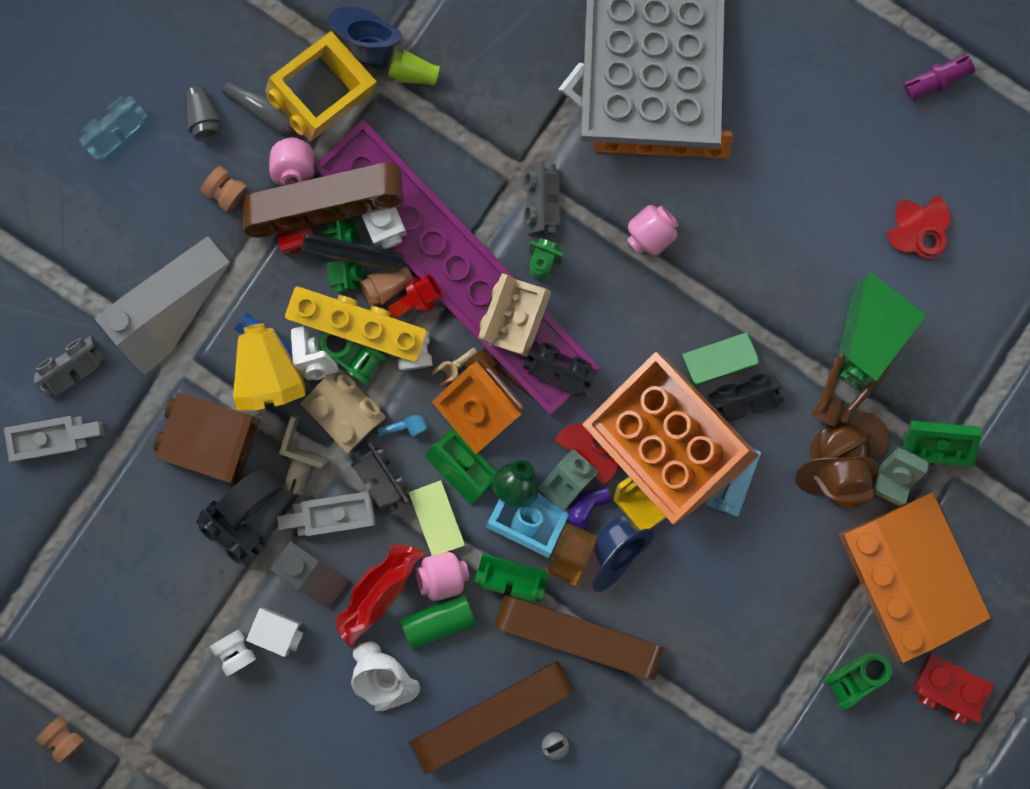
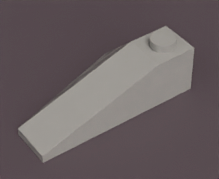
[95,236,230,375]

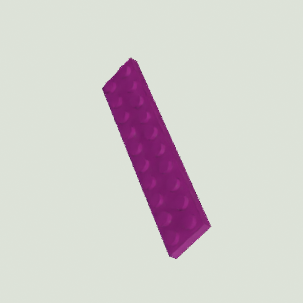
[314,120,600,415]

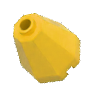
[233,323,306,410]

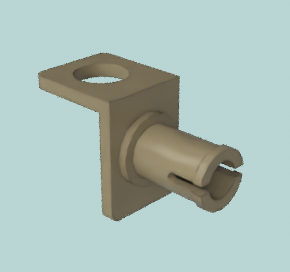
[279,413,329,495]

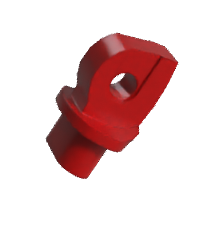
[388,274,443,319]

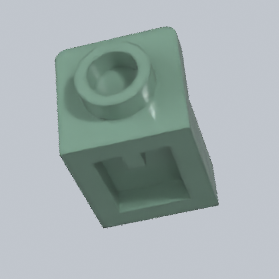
[873,447,929,506]
[539,450,598,511]

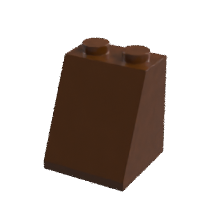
[153,392,260,484]

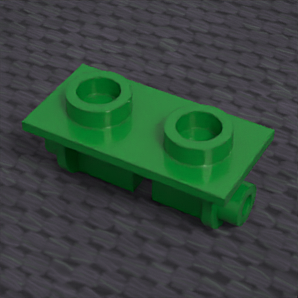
[322,220,364,293]
[529,238,564,280]
[474,553,549,604]

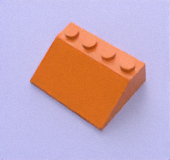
[582,352,759,525]
[838,492,991,663]

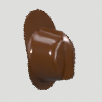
[810,412,889,462]
[795,456,879,508]

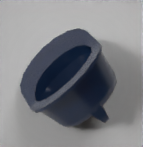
[328,7,402,70]
[593,515,655,592]

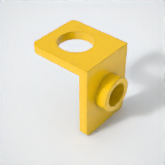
[613,477,667,530]

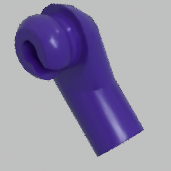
[568,486,611,530]

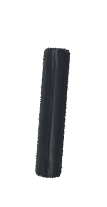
[301,233,404,272]

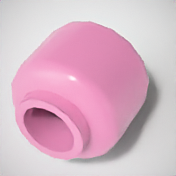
[269,137,314,186]
[627,205,679,256]
[415,552,469,601]

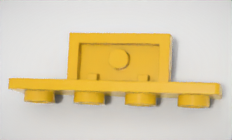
[285,286,426,362]

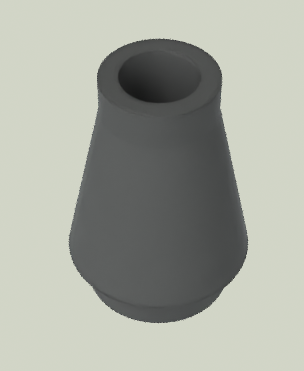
[185,86,222,140]

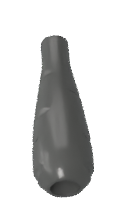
[222,81,295,135]

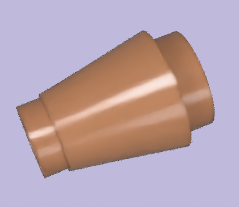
[360,265,413,306]

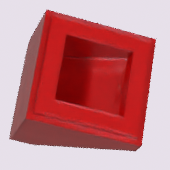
[277,227,314,256]

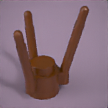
[464,349,534,411]
[812,353,891,428]

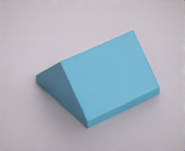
[486,493,570,558]

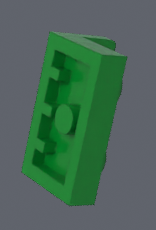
[902,420,982,467]

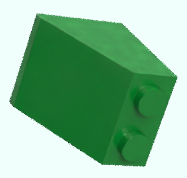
[838,272,926,390]

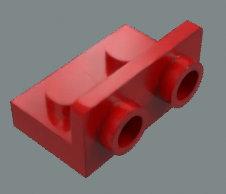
[912,653,994,726]

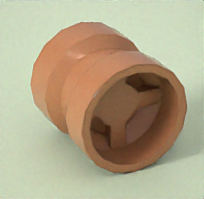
[200,165,248,213]
[35,716,85,765]

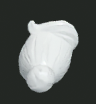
[351,641,421,712]

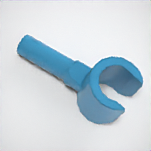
[377,415,428,437]

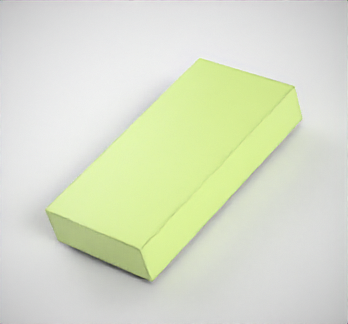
[409,480,465,555]

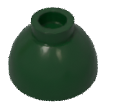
[492,460,539,507]

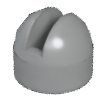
[541,732,569,760]

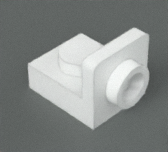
[362,207,407,249]
[291,326,338,380]

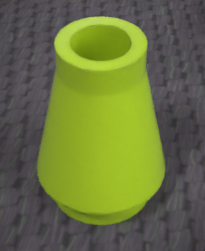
[387,49,440,86]

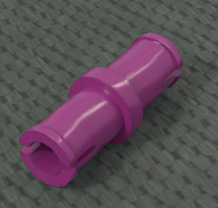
[903,53,975,102]

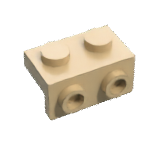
[479,273,551,357]
[300,369,386,454]

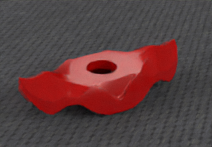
[335,544,426,649]

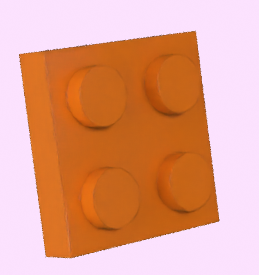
[432,361,522,454]

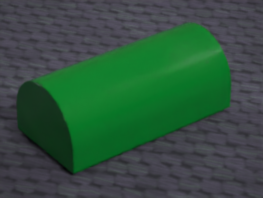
[400,593,477,651]

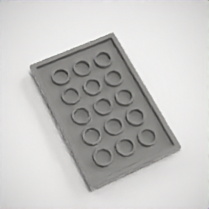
[581,0,724,148]

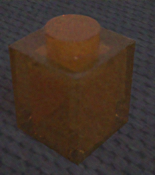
[545,523,598,586]

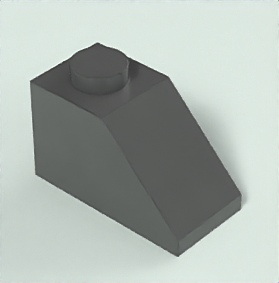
[270,541,350,609]

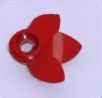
[886,195,951,259]
[555,423,618,484]

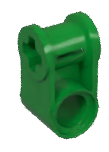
[321,332,387,386]
[822,652,892,710]

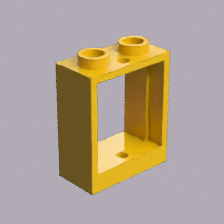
[265,31,377,142]

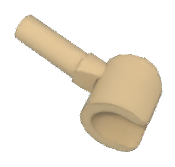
[432,348,478,386]

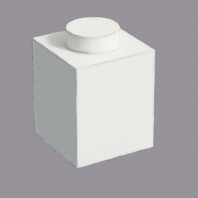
[246,607,304,657]

